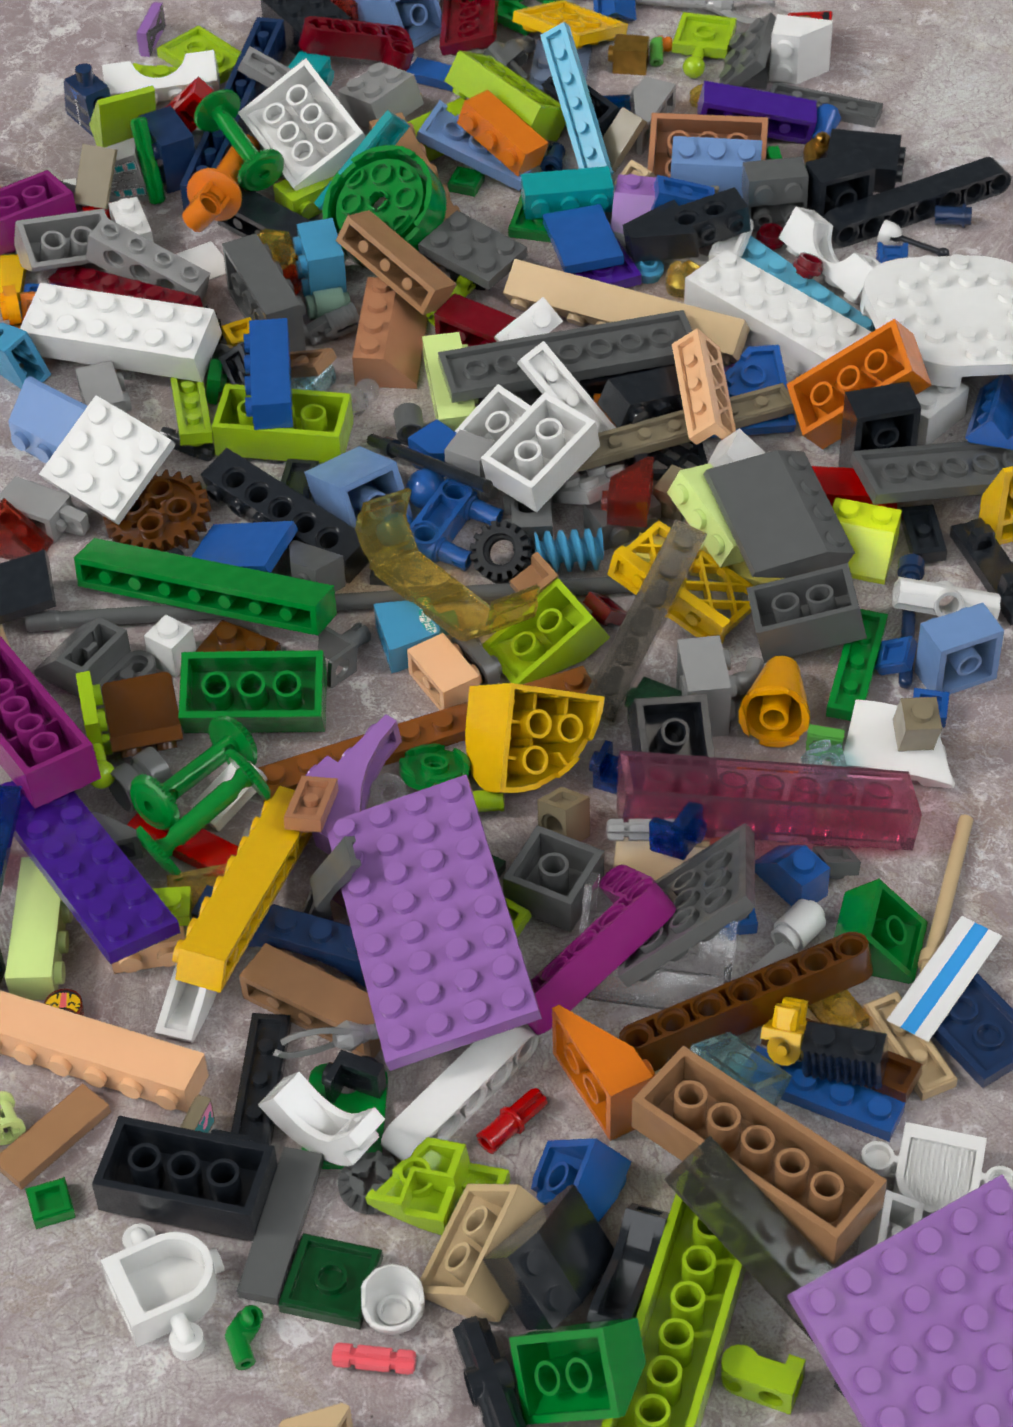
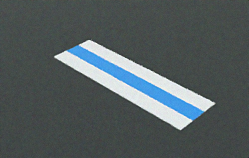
[886,916,1002,1042]

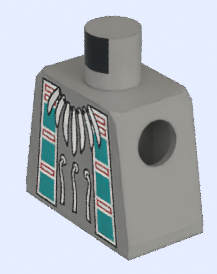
[105,138,149,200]

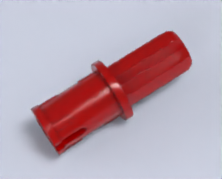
[476,1088,548,1154]

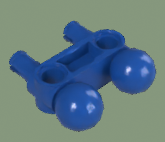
[374,468,504,572]

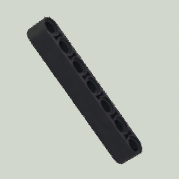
[823,157,1011,248]

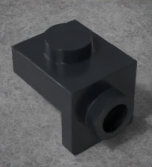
[321,1049,387,1103]

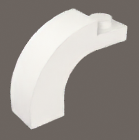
[258,1072,385,1166]

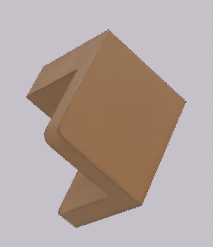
[510,552,559,605]

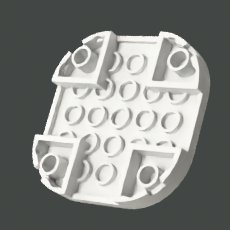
[860,254,1013,387]

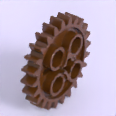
[103,469,212,552]

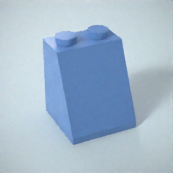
[351,0,442,48]
[304,446,414,542]

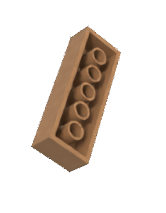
[632,1046,887,1265]

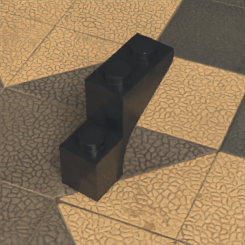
[587,1203,669,1322]

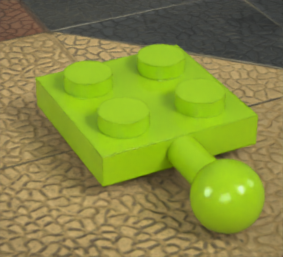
[672,12,737,79]
[75,671,115,789]

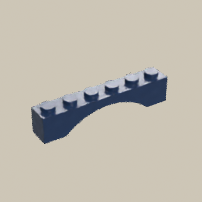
[191,885,367,989]

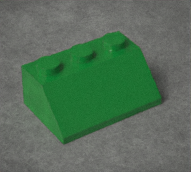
[509,1318,646,1425]

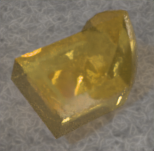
[665,260,700,298]

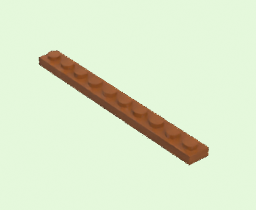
[258,666,597,802]

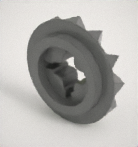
[338,1150,397,1214]

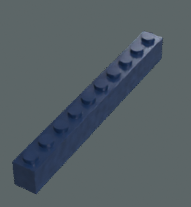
[180,17,287,212]

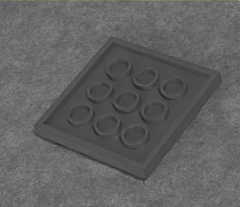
[618,822,755,988]

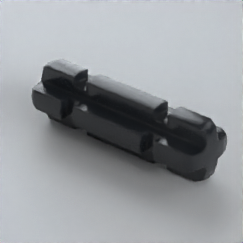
[158,426,216,462]

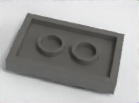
[719,12,776,87]
[418,210,528,290]

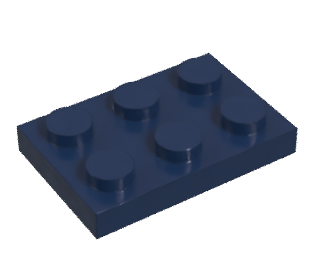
[933,973,1013,1089]

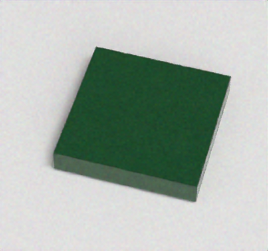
[278,1233,383,1330]

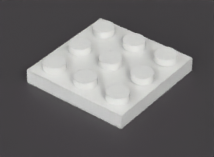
[39,395,175,525]

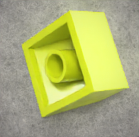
[832,498,902,585]

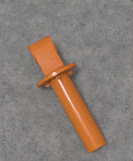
[182,134,260,232]

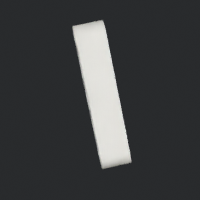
[381,1025,539,1161]

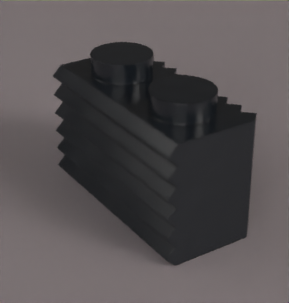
[800,1020,889,1090]

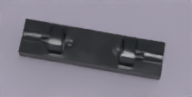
[950,518,1013,626]

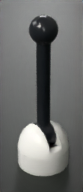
[877,220,949,256]

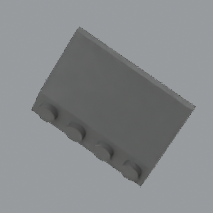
[704,450,855,578]

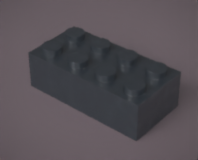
[92,1115,278,1241]

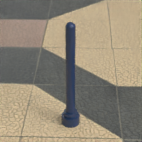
[897,554,925,689]

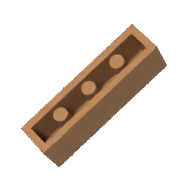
[336,210,456,315]
[239,943,382,1058]

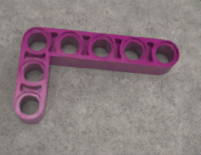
[527,864,676,1035]

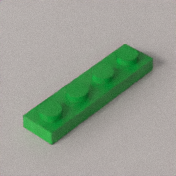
[826,609,888,721]

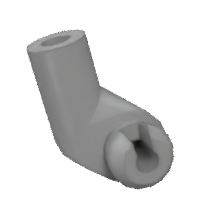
[733,657,764,695]

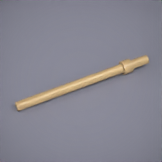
[918,814,973,974]

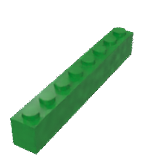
[74,538,337,636]

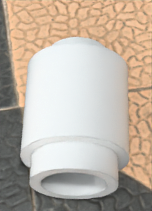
[771,899,826,951]

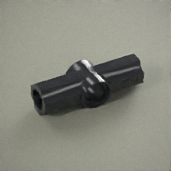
[452,1316,526,1427]

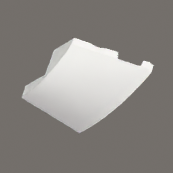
[841,700,955,788]

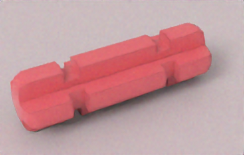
[332,1342,416,1375]

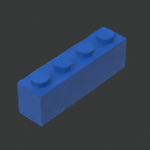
[244,318,293,430]

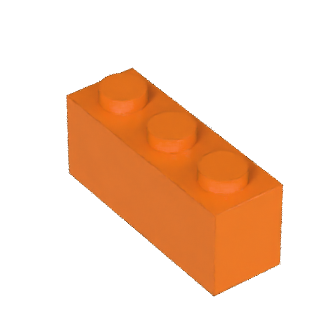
[457,90,549,176]

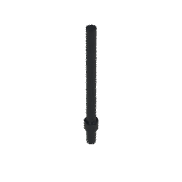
[367,434,493,493]

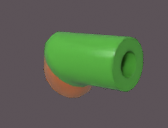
[649,35,672,67]

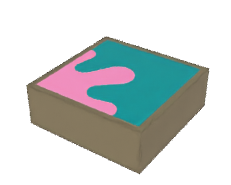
[181,1095,215,1133]

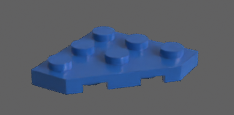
[709,345,796,438]

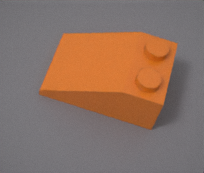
[552,1005,655,1141]

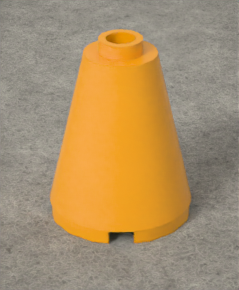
[738,656,810,748]

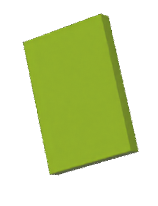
[157,25,241,84]

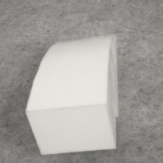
[155,963,217,1043]

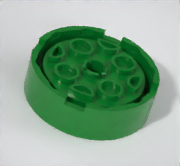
[322,145,447,269]

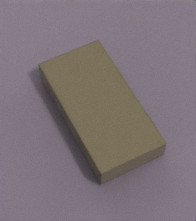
[603,107,647,172]

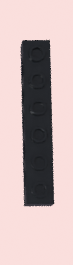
[200,448,375,584]

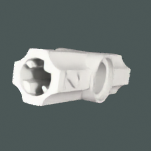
[892,577,1001,620]

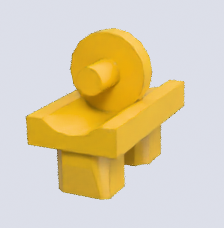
[760,997,808,1066]

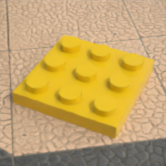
[512,0,628,49]

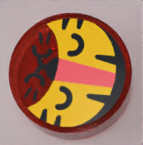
[44,989,84,1016]

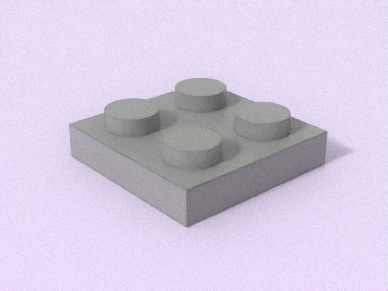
[551,465,641,505]

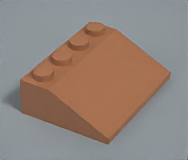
[647,113,768,177]

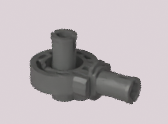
[483,36,536,79]

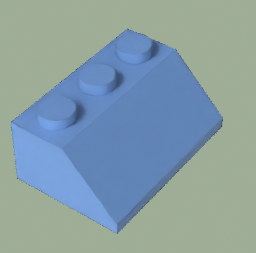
[671,136,762,198]
[8,376,87,463]

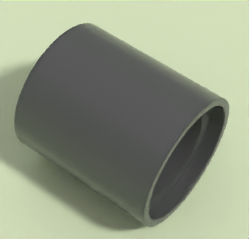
[393,403,424,446]

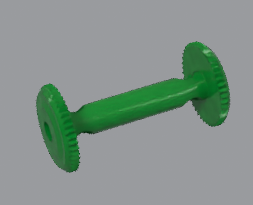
[194,89,285,191]
[130,715,258,831]
[136,749,271,877]

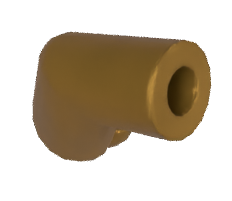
[804,132,830,164]

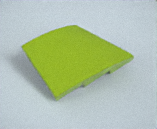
[366,1137,511,1236]

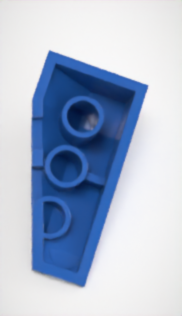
[531,1138,632,1223]

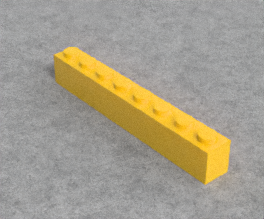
[172,786,312,993]

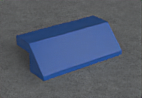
[965,375,1013,450]

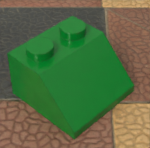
[833,879,928,984]

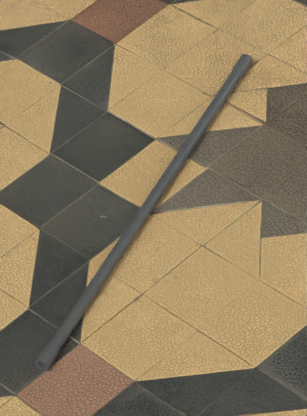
[26,572,673,632]

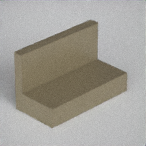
[74,144,117,209]

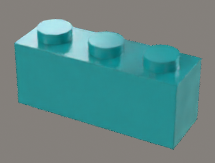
[521,166,614,220]

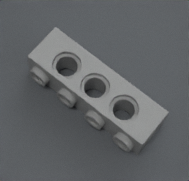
[86,216,210,301]

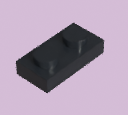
[900,504,947,562]

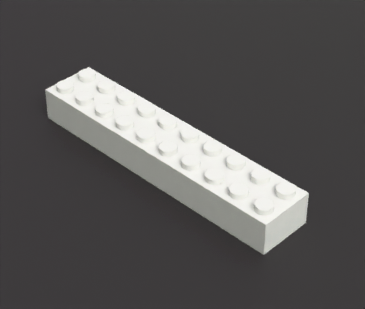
[684,249,969,445]

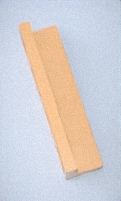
[672,328,736,445]

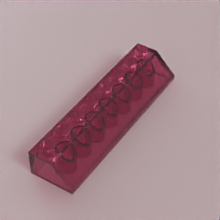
[616,750,922,851]

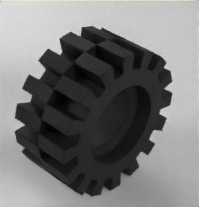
[470,520,535,584]

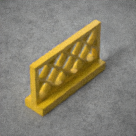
[607,520,754,644]

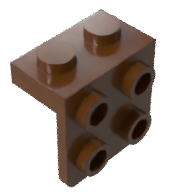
[101,672,184,758]

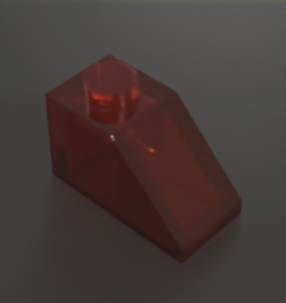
[601,457,654,527]
[0,498,54,560]

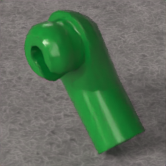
[225,1305,264,1370]

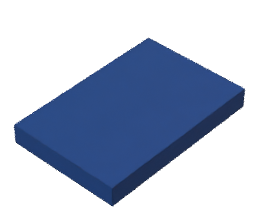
[543,204,624,274]
[191,521,298,573]

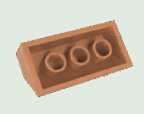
[352,277,429,389]

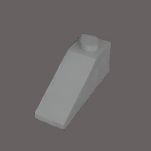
[630,76,676,155]

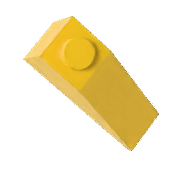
[979,466,1013,545]

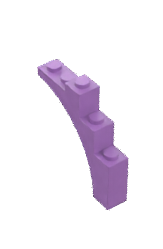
[306,714,402,909]

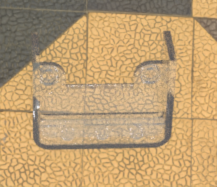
[579,872,741,1010]

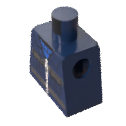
[63,63,111,136]

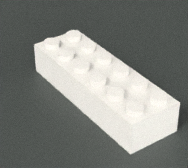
[20,283,222,382]

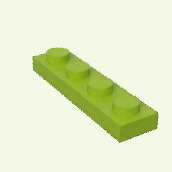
[170,377,213,447]

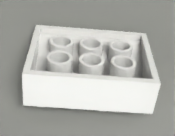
[238,58,366,191]

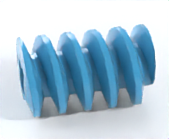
[534,528,604,573]

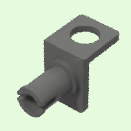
[318,622,371,688]

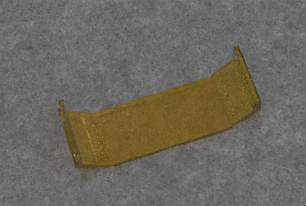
[355,488,540,642]

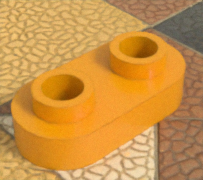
[0,284,22,325]

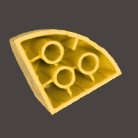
[465,683,605,793]

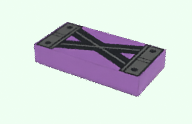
[136,2,166,57]

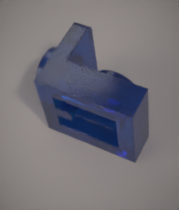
[589,740,637,800]

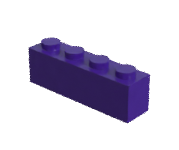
[697,80,817,144]

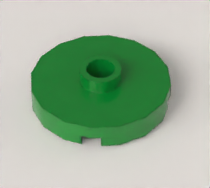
[399,743,471,791]

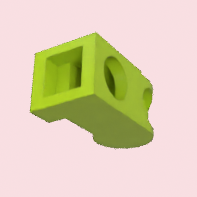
[721,1344,806,1415]

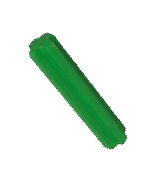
[130,117,166,204]

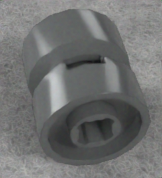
[109,747,173,813]

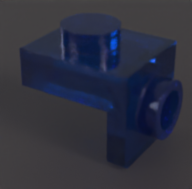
[649,801,707,860]

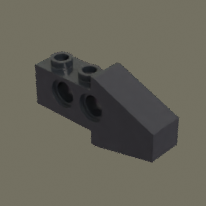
[622,187,751,262]

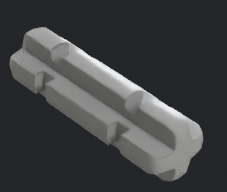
[606,819,681,841]

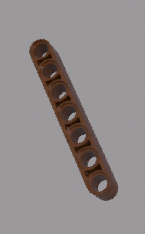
[619,932,873,1071]

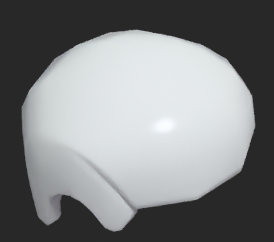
[361,1264,425,1336]

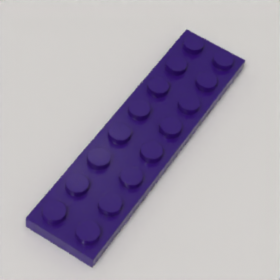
[0,781,181,964]

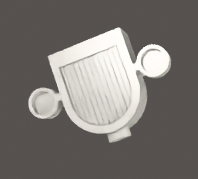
[860,1122,1013,1219]
[101,1223,225,1361]

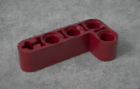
[299,16,415,71]

